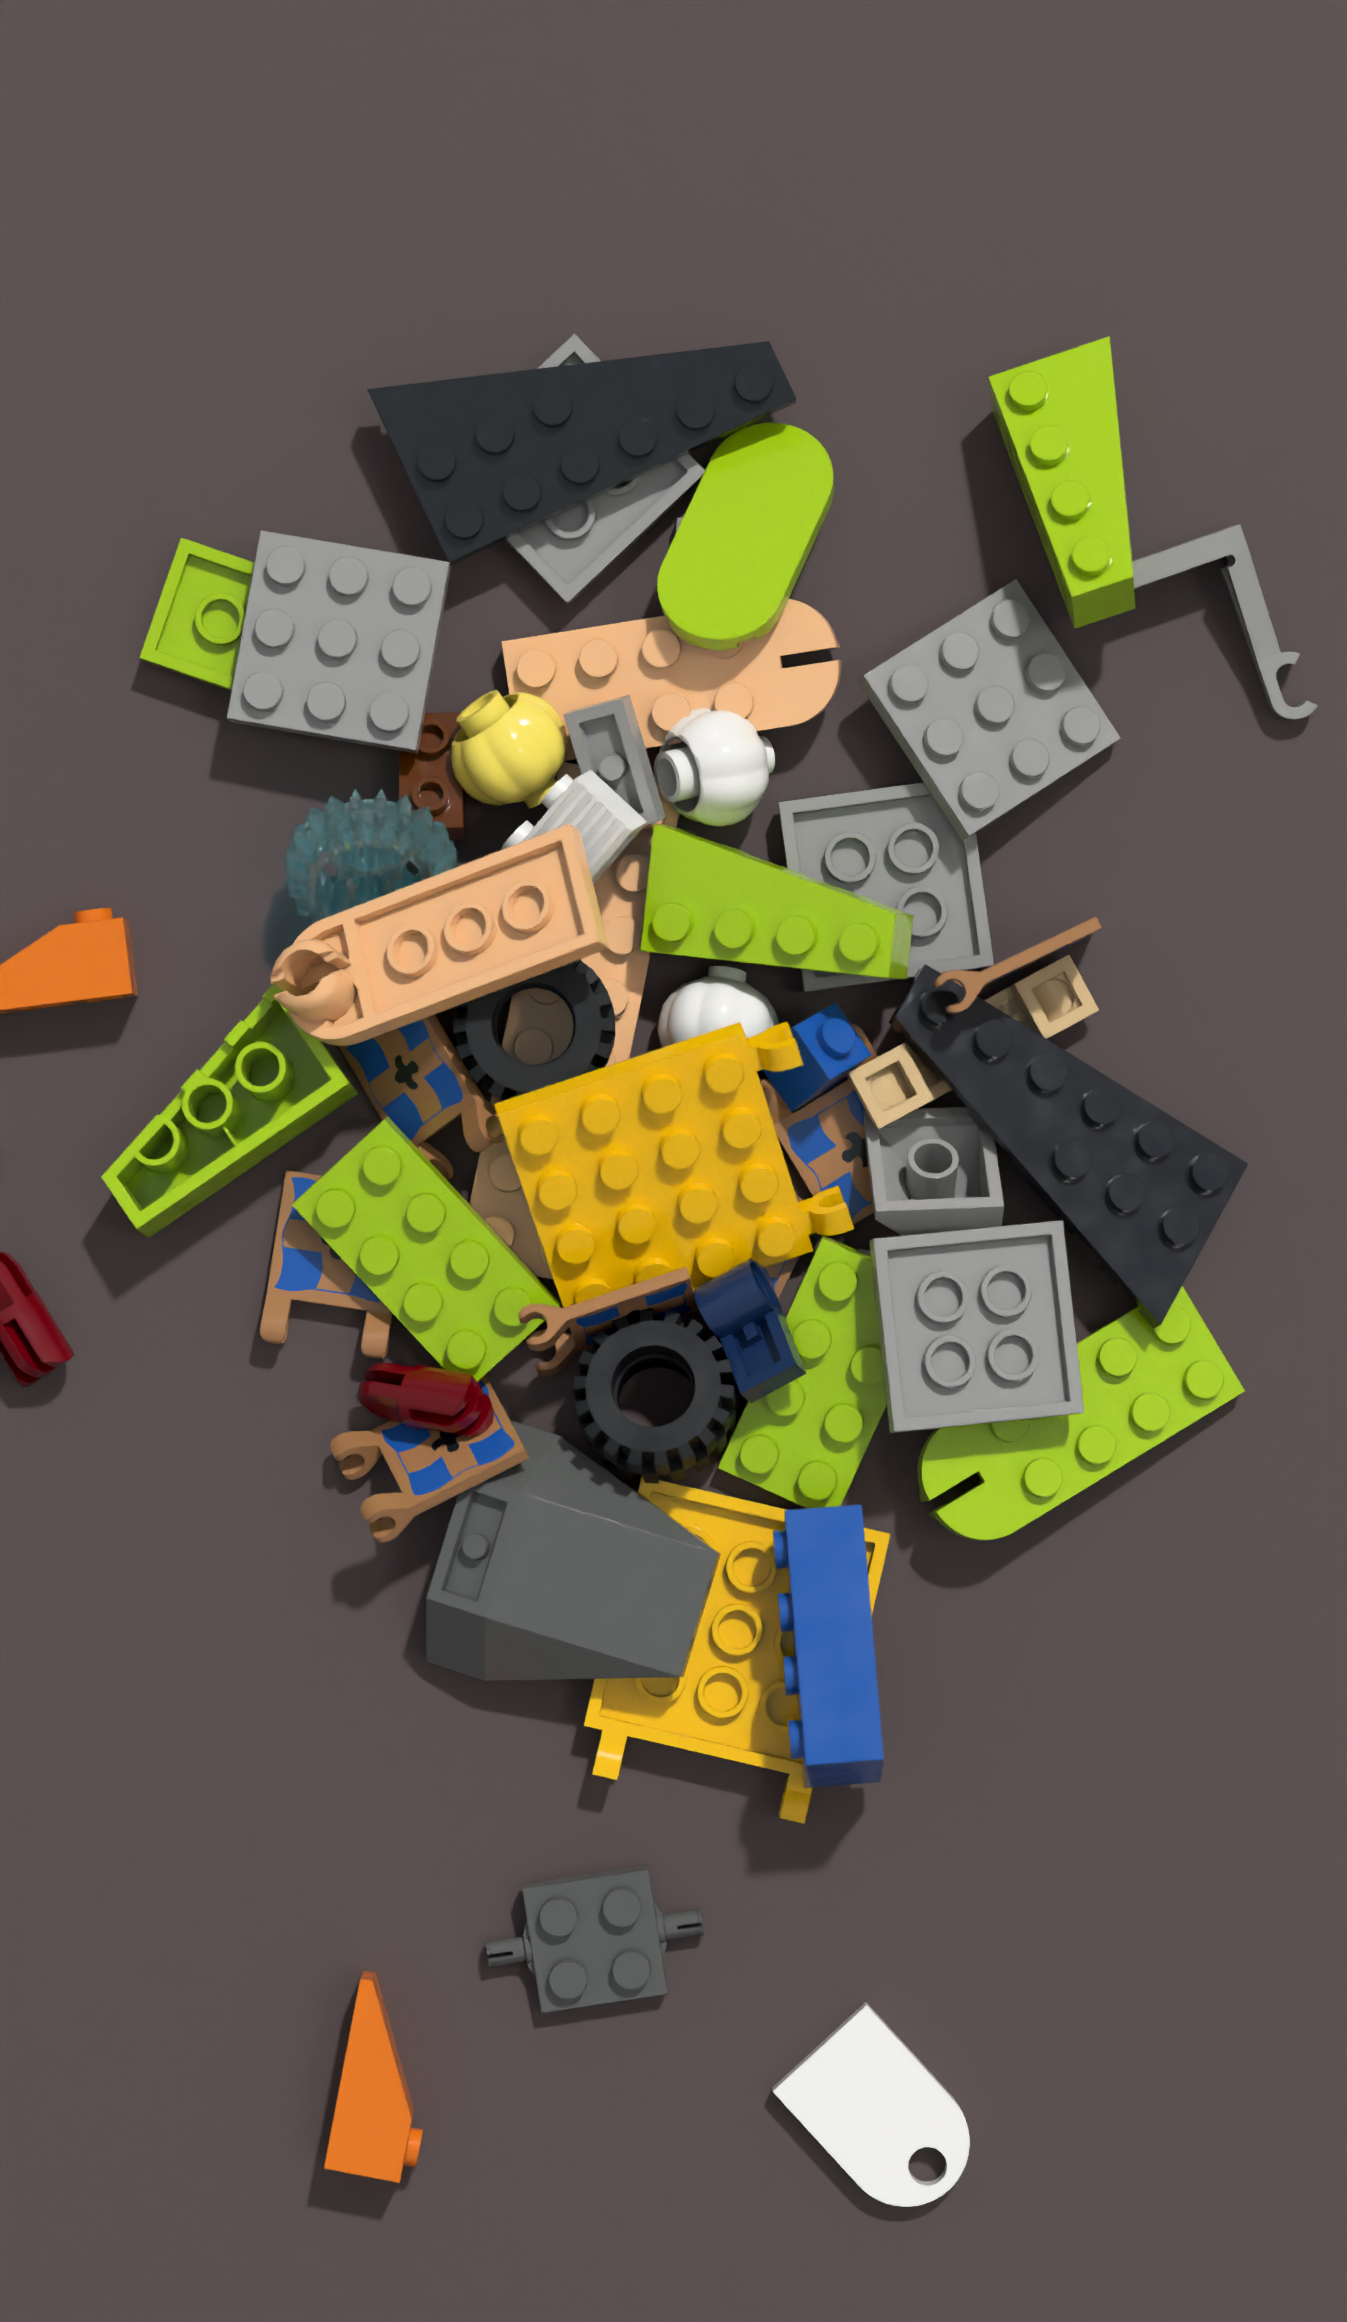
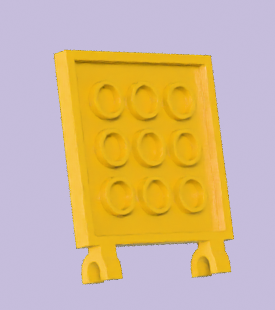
[494,1022,854,1308]
[584,1476,891,1824]

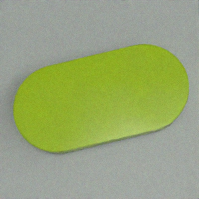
[657,423,834,651]

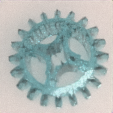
[284,788,457,924]

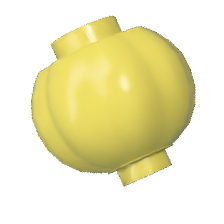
[451,690,567,808]

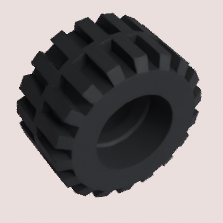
[453,959,616,1101]
[573,1309,737,1484]

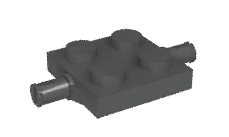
[486,1864,704,2013]

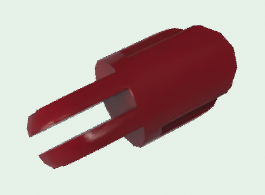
[0,1251,74,1387]
[358,1362,494,1436]

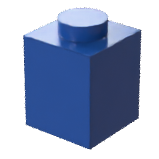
[762,1002,872,1112]

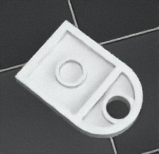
[772,2002,970,2207]

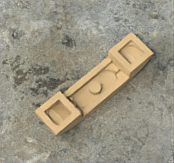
[846,955,1099,1130]

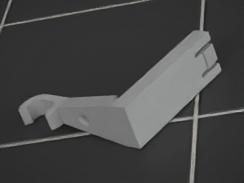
[1132,524,1318,719]

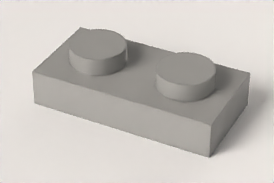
[563,695,666,825]

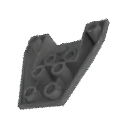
[426,1420,721,1681]

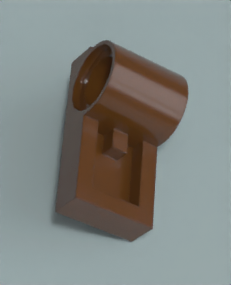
[399,712,465,842]

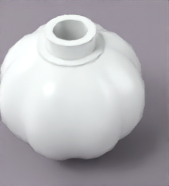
[654,708,775,827]
[657,966,779,1047]

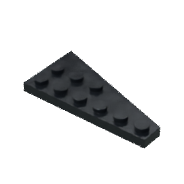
[367,341,796,565]
[889,964,1248,1329]

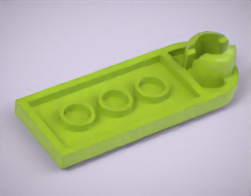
[917,1286,1245,1541]

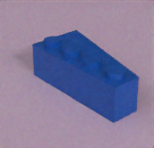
[773,1504,884,1788]

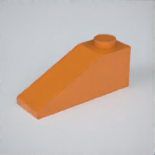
[0,908,138,1014]
[324,1971,423,2183]

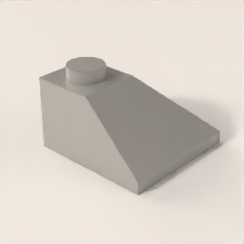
[863,1107,1004,1236]

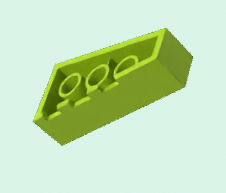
[988,336,1135,629]
[640,823,914,979]
[101,985,358,1238]

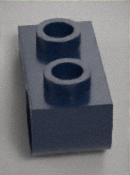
[694,1258,807,1403]

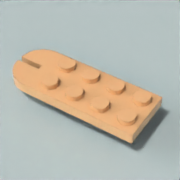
[501,599,843,761]
[270,824,609,1046]

